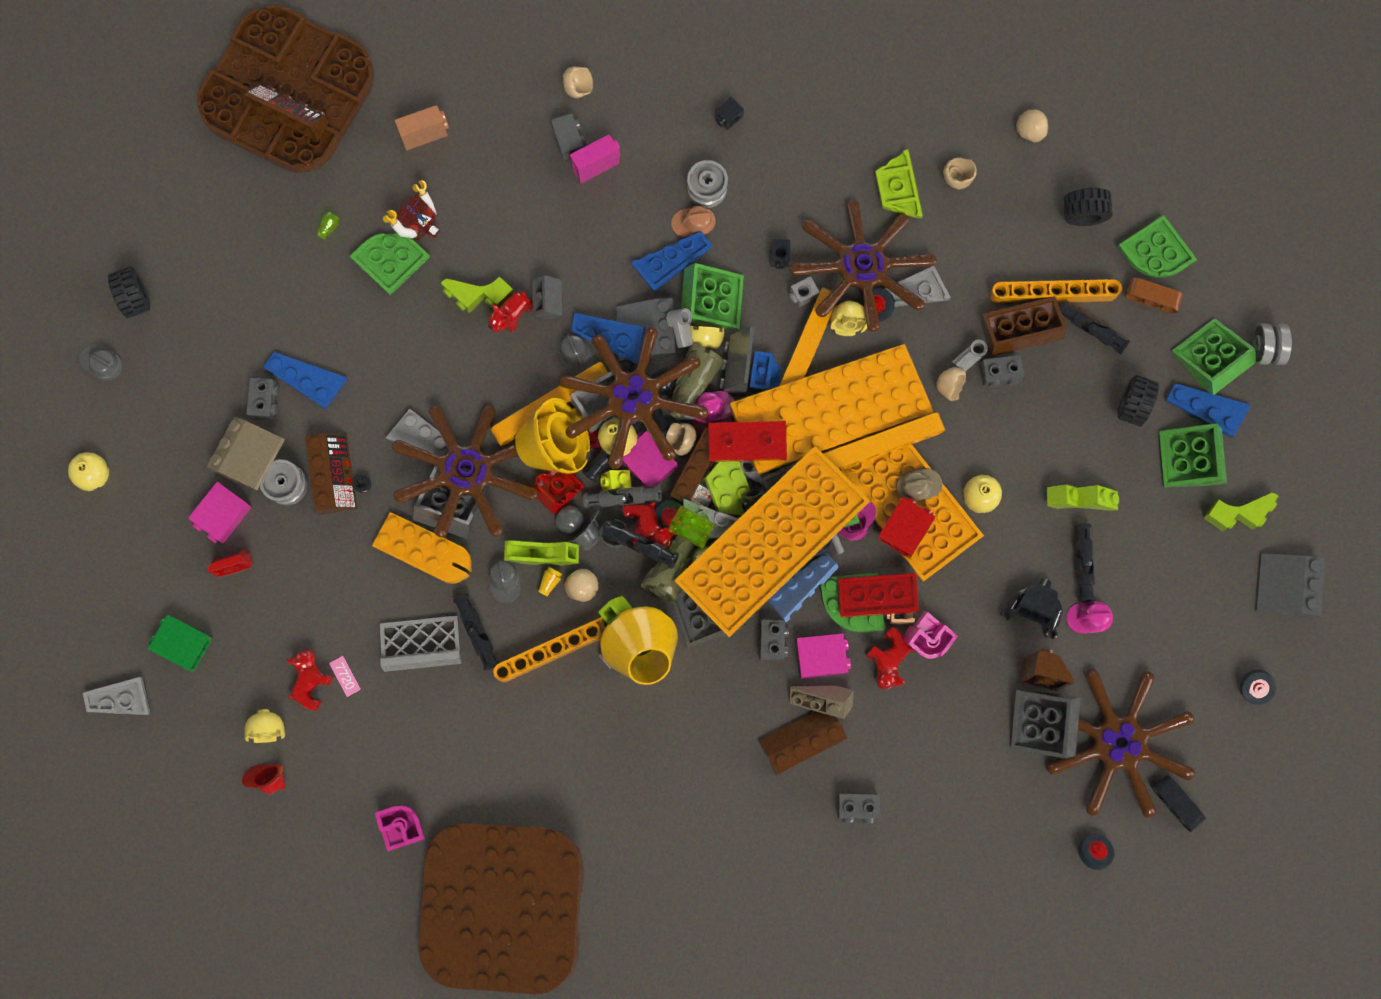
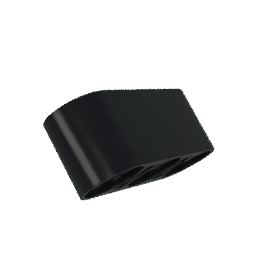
[1152,775,1206,832]

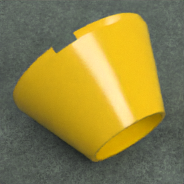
[515,398,590,474]
[600,607,678,685]

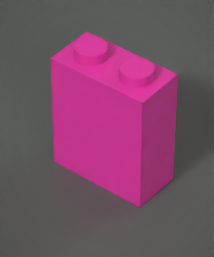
[570,134,621,184]
[622,431,678,488]
[188,482,252,544]
[796,633,851,679]

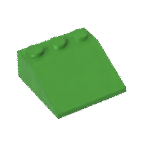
[681,263,744,330]
[1172,318,1256,395]
[1159,423,1227,487]

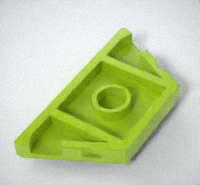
[875,149,923,219]
[704,461,751,515]

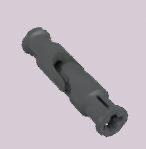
[583,484,662,509]

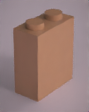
[395,105,449,151]

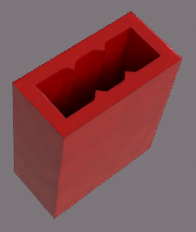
[877,497,936,559]

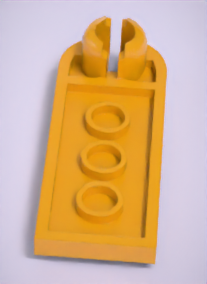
[372,512,472,584]

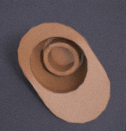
[671,206,716,237]

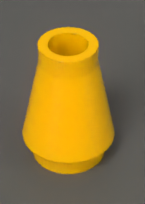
[538,567,562,597]

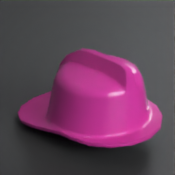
[694,391,735,423]
[838,502,876,541]
[1066,602,1113,634]

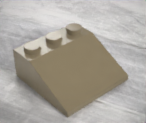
[207,417,285,490]

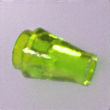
[316,211,340,240]

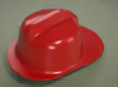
[241,764,286,794]

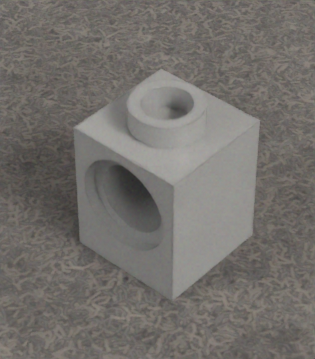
[789,277,820,308]

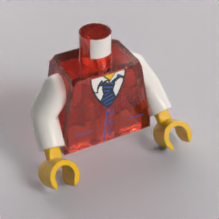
[383,180,440,240]

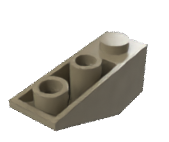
[790,685,854,719]

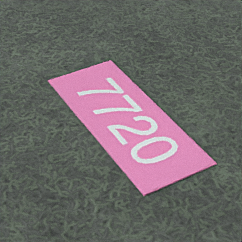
[329,656,361,697]

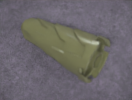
[670,344,724,419]
[641,530,697,604]

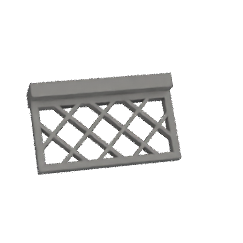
[380,616,462,672]

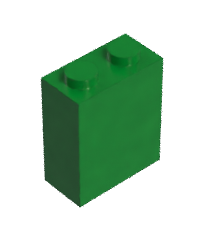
[148,614,213,672]

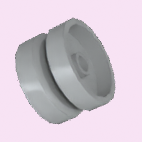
[687,160,728,208]
[1252,323,1292,365]
[260,459,308,506]

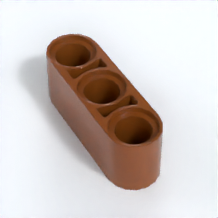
[1125,278,1183,314]

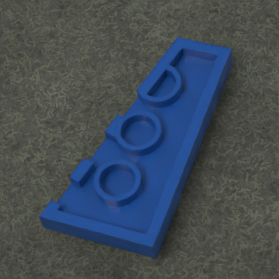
[631,232,712,292]
[571,313,647,364]
[263,352,348,410]
[1165,383,1251,438]

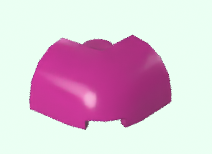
[904,611,958,659]
[375,806,425,852]

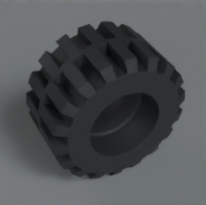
[1063,188,1113,226]
[108,266,150,319]
[1118,374,1159,427]

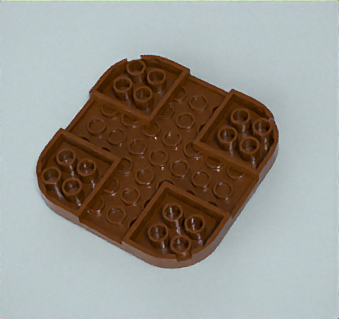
[197,5,374,173]
[419,823,584,994]

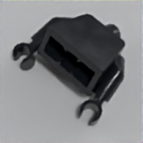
[1000,578,1063,639]

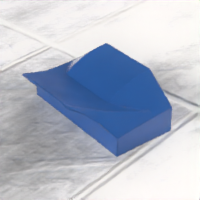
[749,351,781,391]

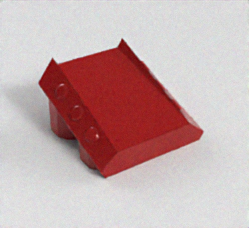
[530,470,584,514]
[207,548,253,577]

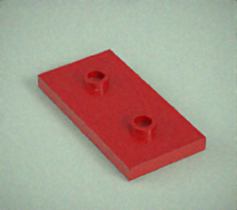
[708,421,787,462]
[838,573,919,618]

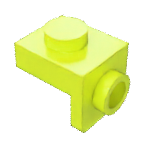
[600,470,632,490]

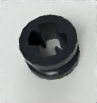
[353,474,371,493]

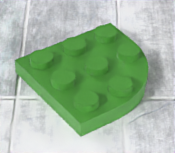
[1118,215,1197,278]
[350,233,430,296]
[820,572,885,633]

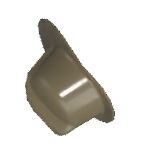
[897,469,943,502]

